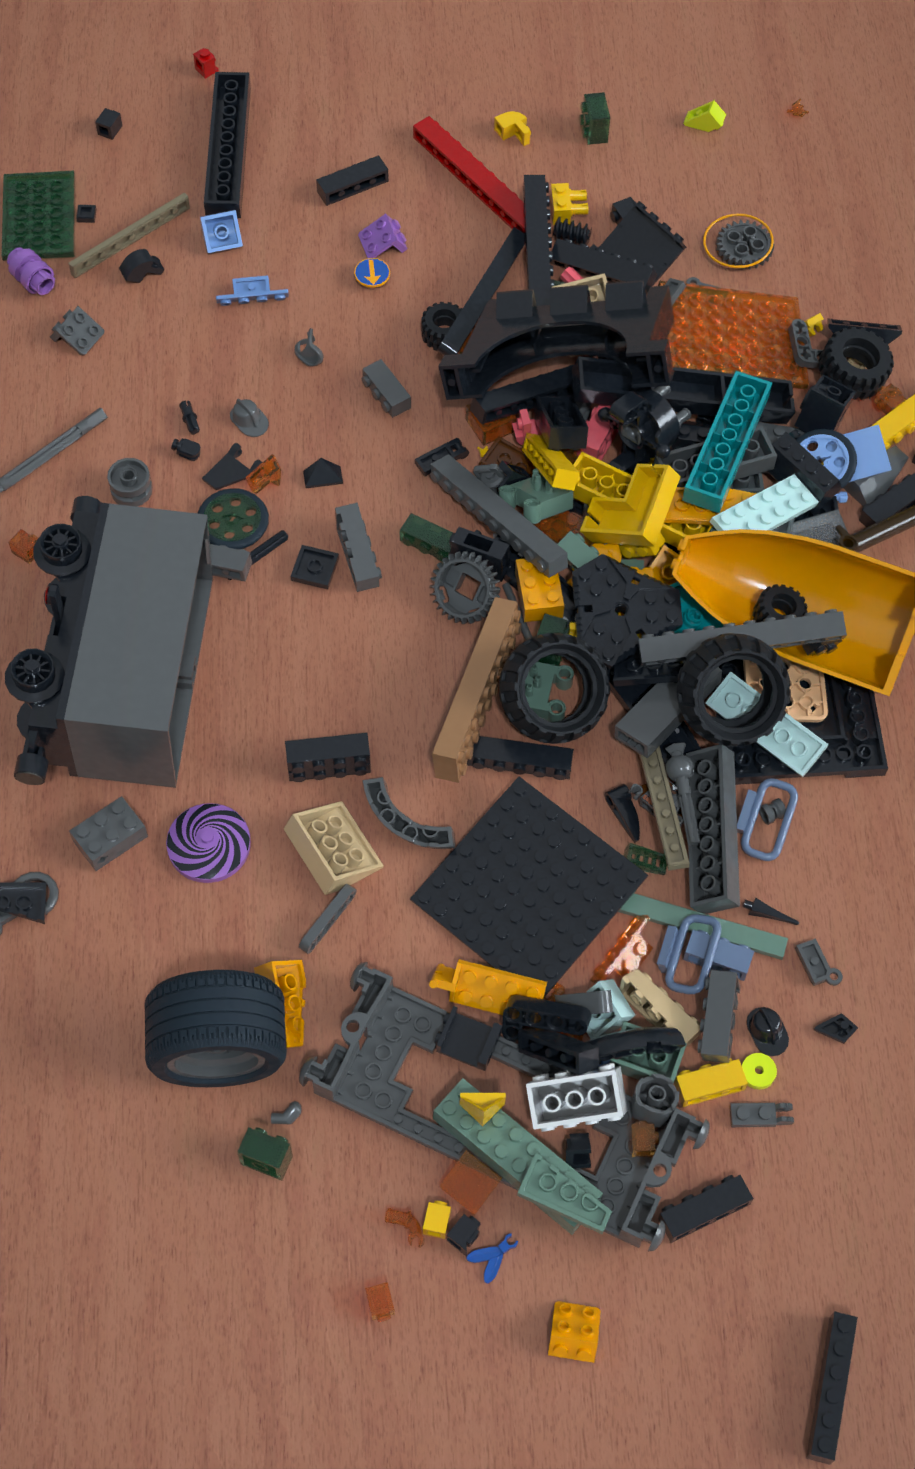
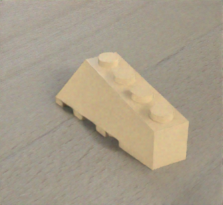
[619,969,700,1049]

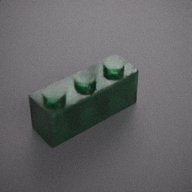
[400,513,453,562]

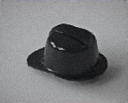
[746,1007,789,1057]

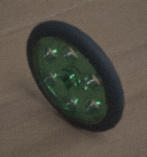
[197,488,269,549]

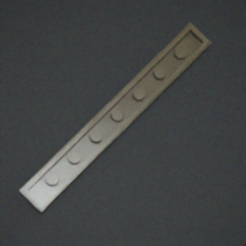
[69,192,190,278]
[639,747,690,871]

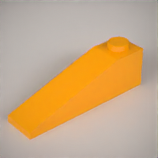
[254,960,306,1048]

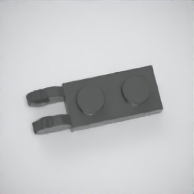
[730,1103,794,1128]

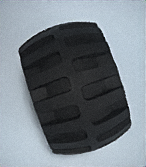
[499,633,611,744]
[676,633,791,747]

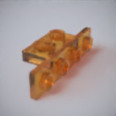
[590,915,653,983]

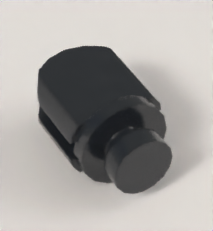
[171,438,201,461]

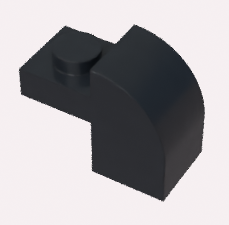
[119,249,165,283]

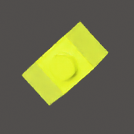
[683,100,726,132]

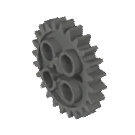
[716,220,774,270]

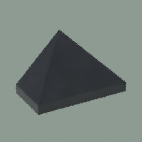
[303,458,343,488]

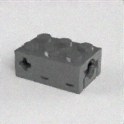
[69,796,148,871]

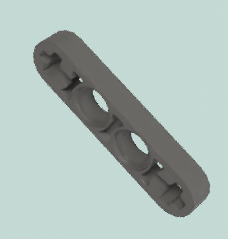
[299,884,357,954]

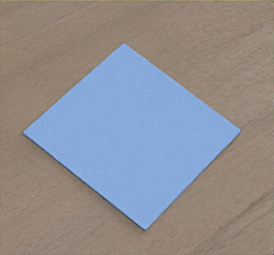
[826,424,892,482]

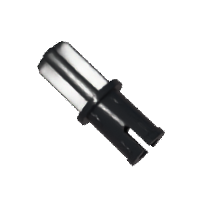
[179,400,200,435]

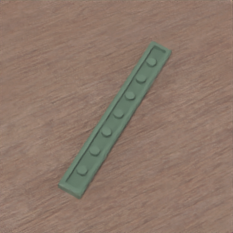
[618,893,788,960]

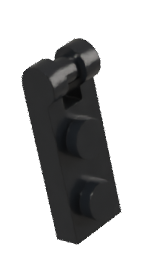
[415,438,469,476]

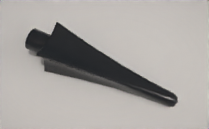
[743,897,799,925]

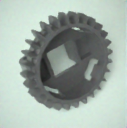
[429,551,501,624]

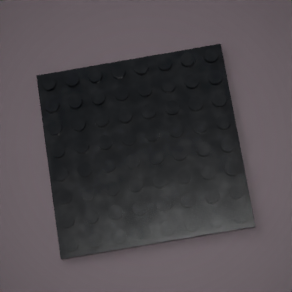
[410,776,648,998]

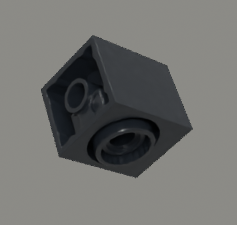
[794,374,856,433]

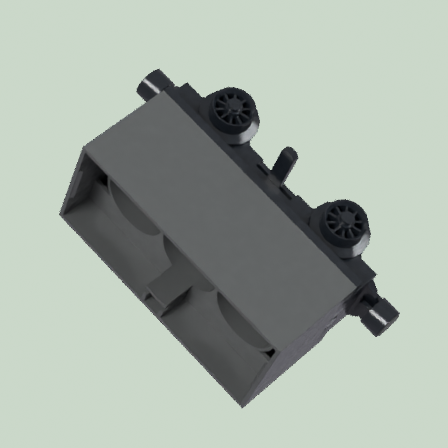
[5,496,213,788]

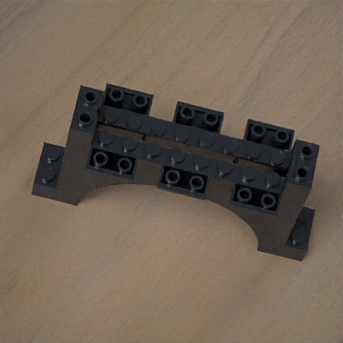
[438,280,674,400]

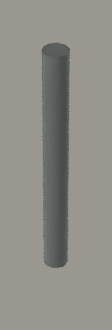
[502,583,532,641]

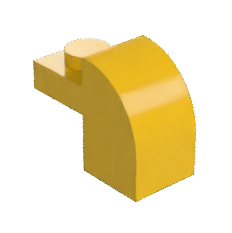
[494,111,531,146]

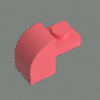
[512,409,542,445]

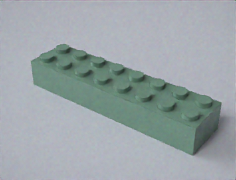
[433,1078,603,1235]

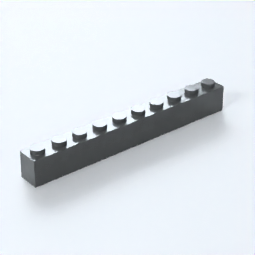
[430,454,568,578]
[638,609,847,667]

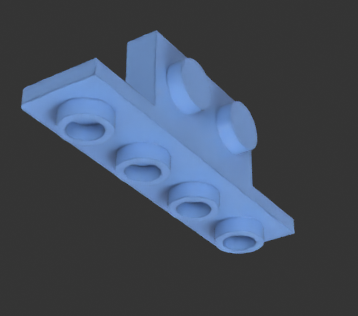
[216,275,289,306]

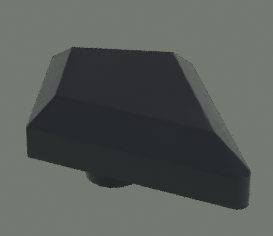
[814,1013,858,1044]

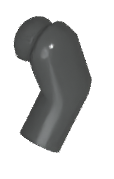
[271,1101,302,1125]

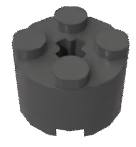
[631,1073,680,1128]

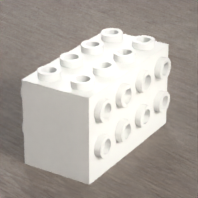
[526,1063,628,1132]

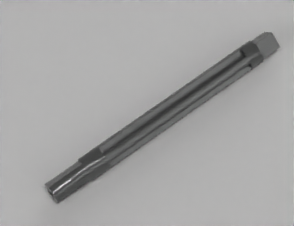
[0,408,108,492]

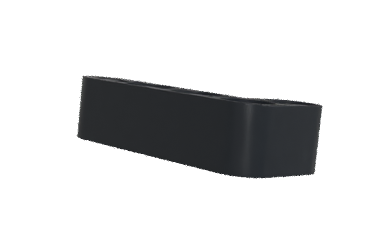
[502,995,592,1042]

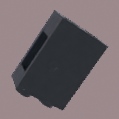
[449,527,510,582]

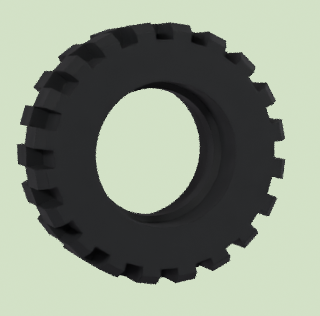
[818,327,894,400]

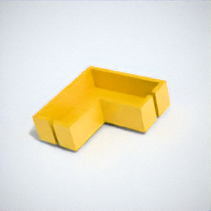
[580,464,681,547]

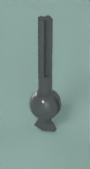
[665,743,700,846]

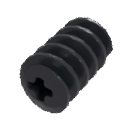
[553,216,592,245]

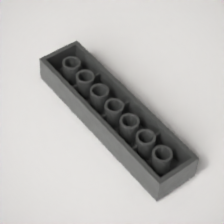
[686,744,740,914]

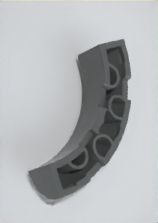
[363,777,456,849]

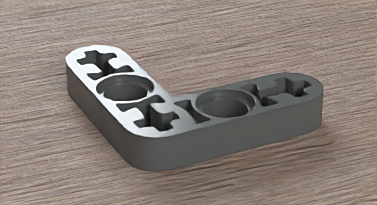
[788,319,847,369]

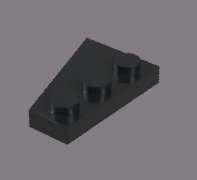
[0,882,47,924]

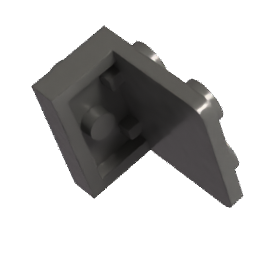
[50,306,104,356]

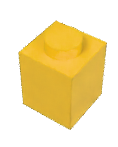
[423,1201,451,1239]

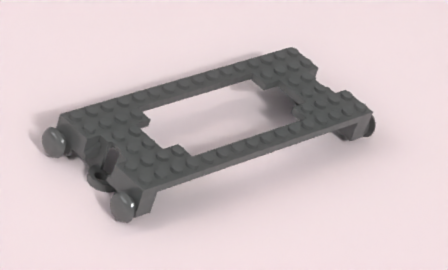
[299,962,710,1252]

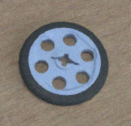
[796,429,857,488]

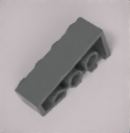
[335,503,382,592]
[698,970,741,1063]

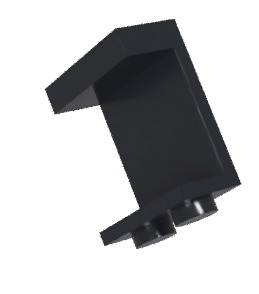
[434,1006,502,1071]

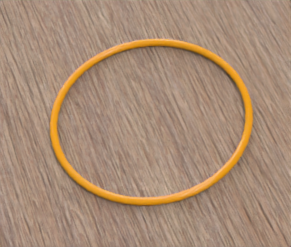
[703,213,774,268]

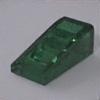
[623,843,667,875]

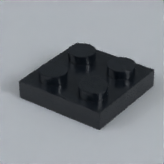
[290,545,339,589]

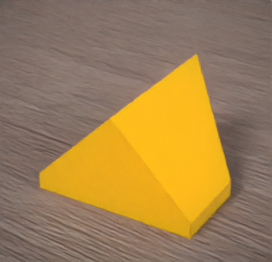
[459,1093,506,1127]

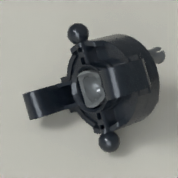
[598,386,691,475]

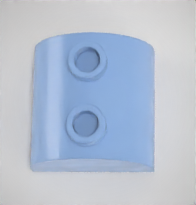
[200,210,243,253]

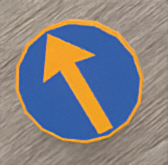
[354,258,390,288]

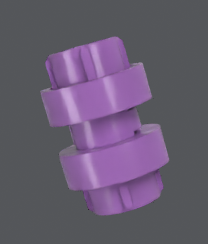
[7,247,55,295]

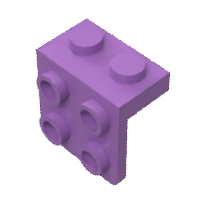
[358,213,408,258]

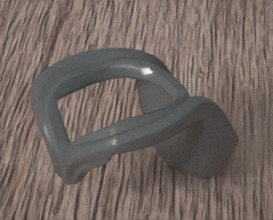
[294,328,324,366]

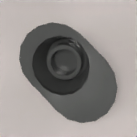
[230,398,269,437]

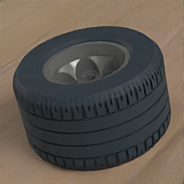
[145,970,287,1088]

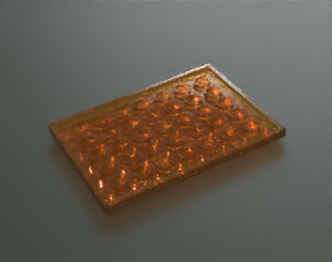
[658,280,809,389]

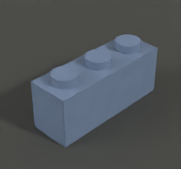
[683,930,754,981]

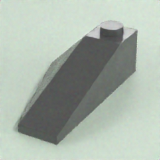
[844,445,909,507]

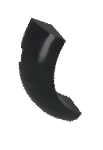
[562,1027,686,1073]

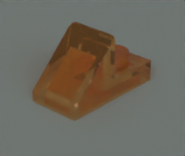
[245,454,281,494]

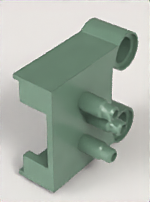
[499,469,573,524]
[525,662,574,722]

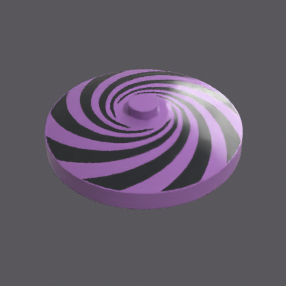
[166,803,251,883]

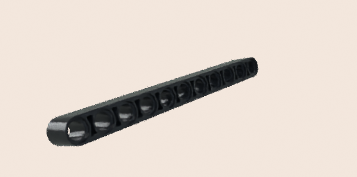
[437,227,526,355]

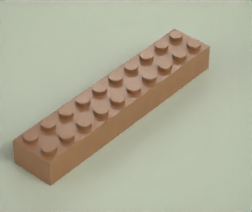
[432,597,522,783]

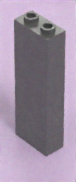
[615,667,722,758]

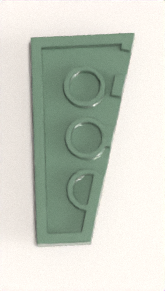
[517,1152,612,1234]

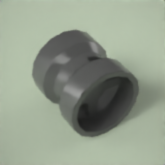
[759,798,786,825]

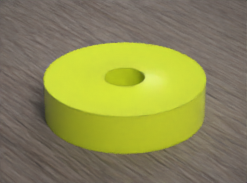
[742,1053,777,1090]

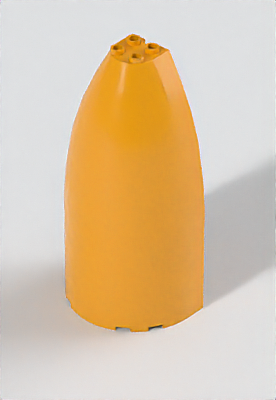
[670,529,915,696]

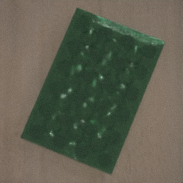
[1,170,75,261]

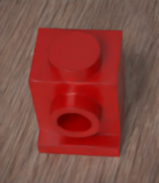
[193,48,219,79]

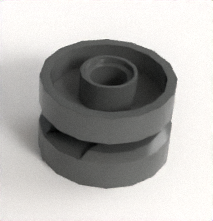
[107,458,153,507]

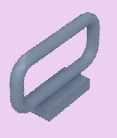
[737,778,798,861]
[657,914,721,994]

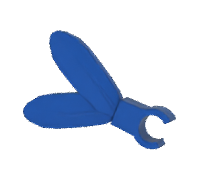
[466,1233,518,1284]

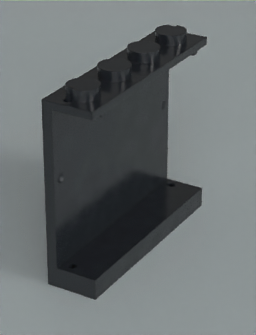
[590,199,686,285]

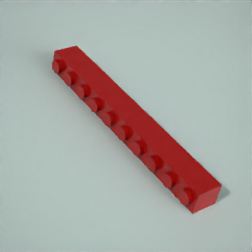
[413,116,525,233]

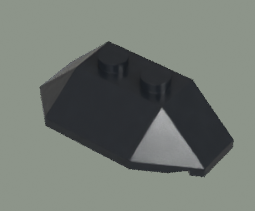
[827,318,902,344]

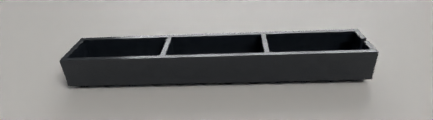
[572,356,795,424]

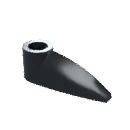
[604,784,640,843]

